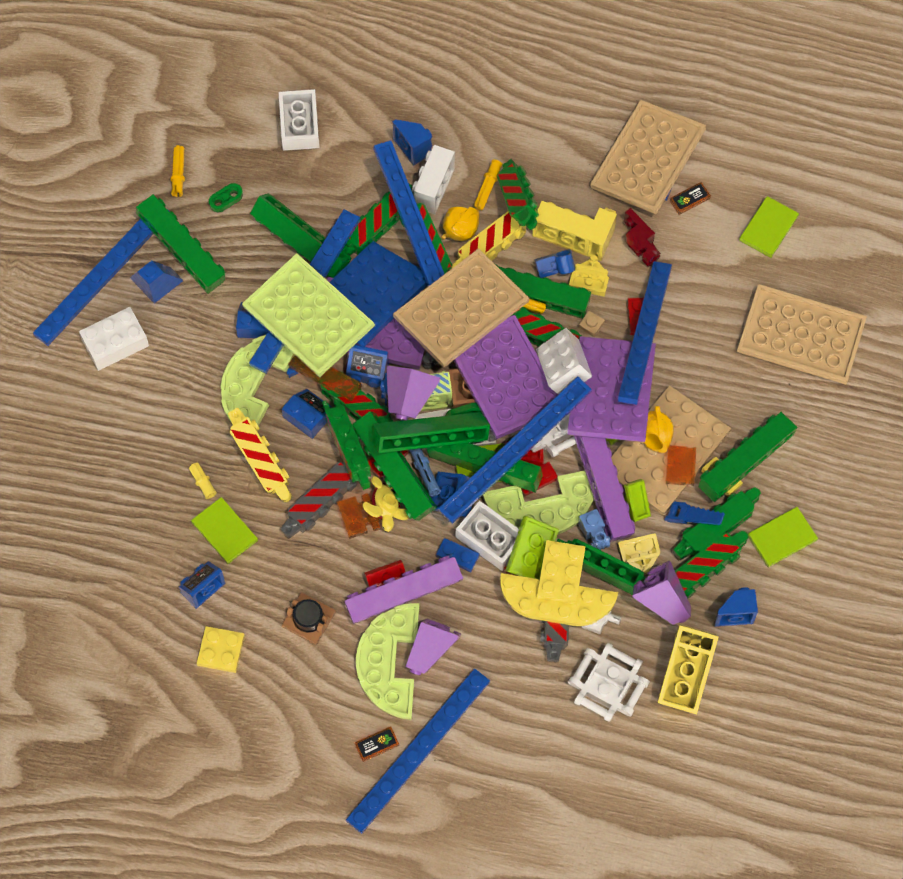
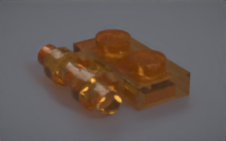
[337,493,381,539]

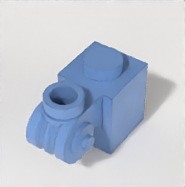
[578,509,610,550]

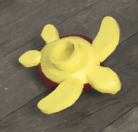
[363,476,409,532]

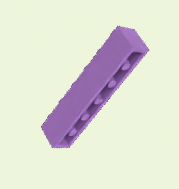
[574,435,635,542]
[344,555,463,624]

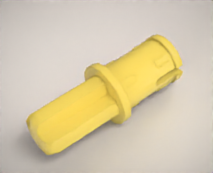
[189,462,217,499]

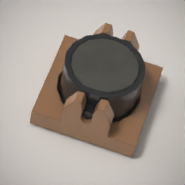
[282,592,336,645]

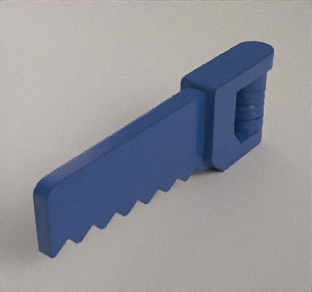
[664,501,725,525]

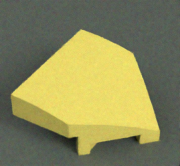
[569,255,609,297]
[617,533,660,575]

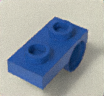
[534,249,575,278]

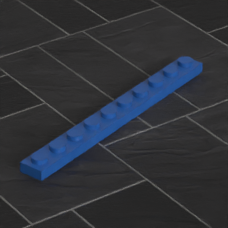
[373,140,444,287]
[33,209,170,346]
[249,209,360,374]
[618,261,672,405]
[438,377,592,524]
[346,669,490,834]

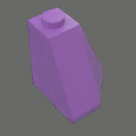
[387,366,440,420]
[633,560,691,625]
[406,618,461,675]

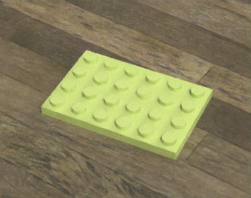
[242,253,375,377]

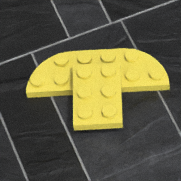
[500,540,618,626]

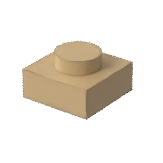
[579,311,605,337]

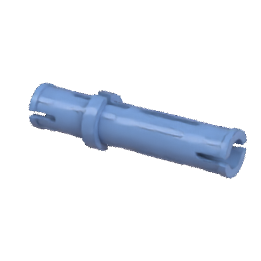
[409,448,441,497]

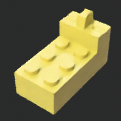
[532,201,617,261]
[657,623,719,714]

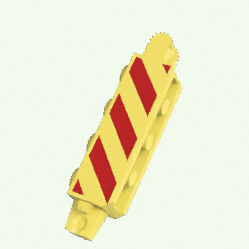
[452,211,526,268]
[228,408,292,502]

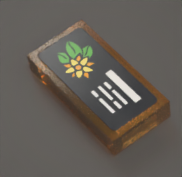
[670,182,711,215]
[355,726,399,762]

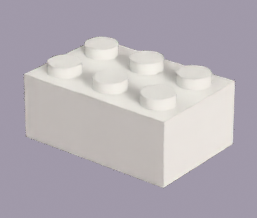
[279,89,319,151]
[412,145,455,215]
[79,307,149,371]
[536,328,592,395]
[456,500,519,571]

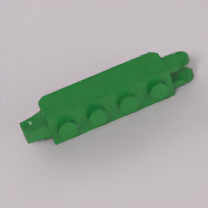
[673,487,761,560]
[556,539,646,595]

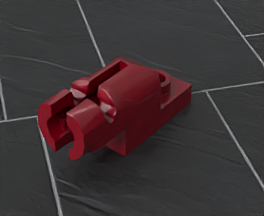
[624,208,661,267]

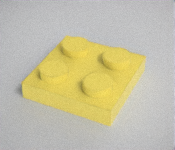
[197,626,245,673]

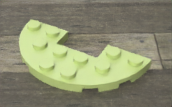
[221,335,295,426]
[482,470,594,534]
[356,603,420,720]

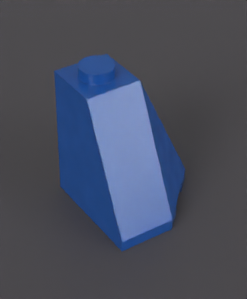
[130,260,183,304]

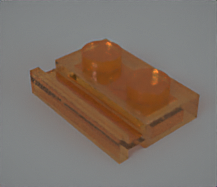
[666,445,696,486]

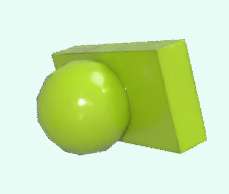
[624,479,651,522]

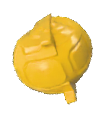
[441,207,480,241]
[643,406,674,453]

